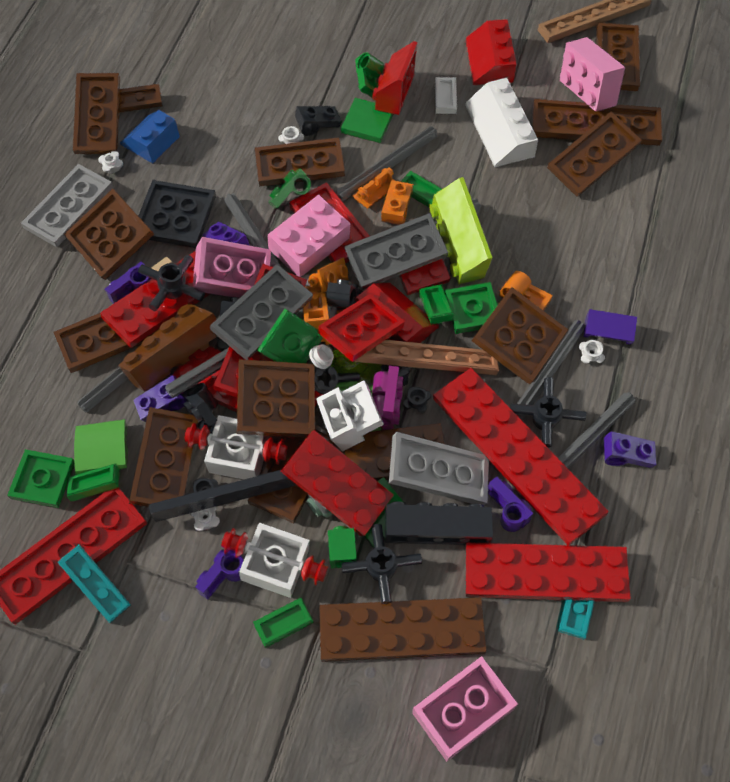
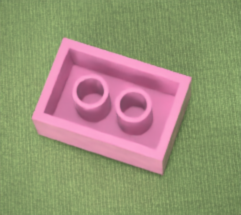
[560,37,625,112]
[268,195,350,277]
[193,237,271,298]
[412,656,518,762]

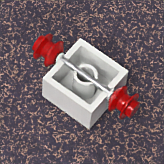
[185,415,288,479]
[221,523,328,598]

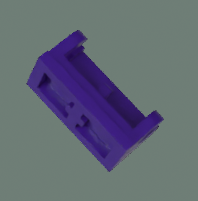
[583,309,637,345]

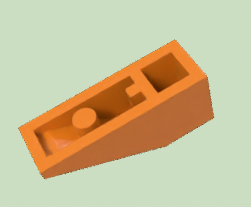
[303,286,330,345]

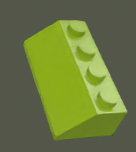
[430,177,492,285]

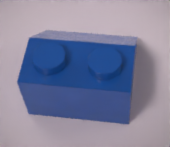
[120,110,180,164]

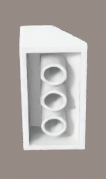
[466,78,538,167]

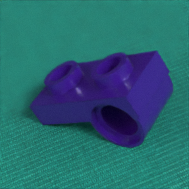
[203,222,250,246]
[105,262,151,304]
[133,375,186,422]
[604,431,656,468]
[488,476,533,532]
[195,549,244,600]

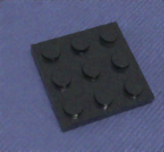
[138,180,216,248]

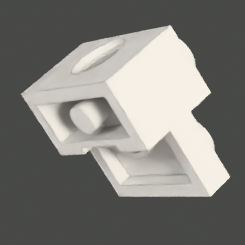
[316,381,384,451]

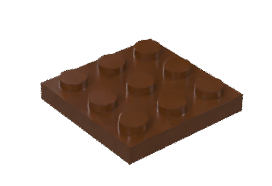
[64,189,154,280]
[472,287,568,384]
[236,360,315,438]

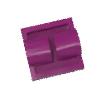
[372,366,403,430]

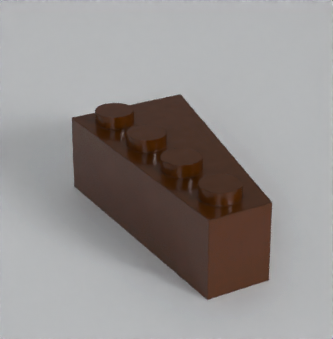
[118,303,221,392]

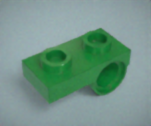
[355,52,384,98]
[268,169,311,208]

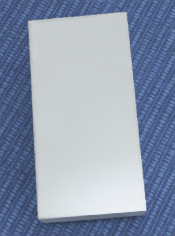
[435,77,457,114]

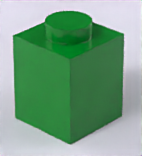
[328,526,357,569]

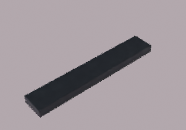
[149,470,296,522]

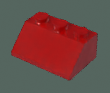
[466,19,516,85]
[373,41,418,115]
[356,283,439,343]

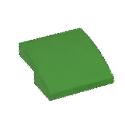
[74,419,128,475]

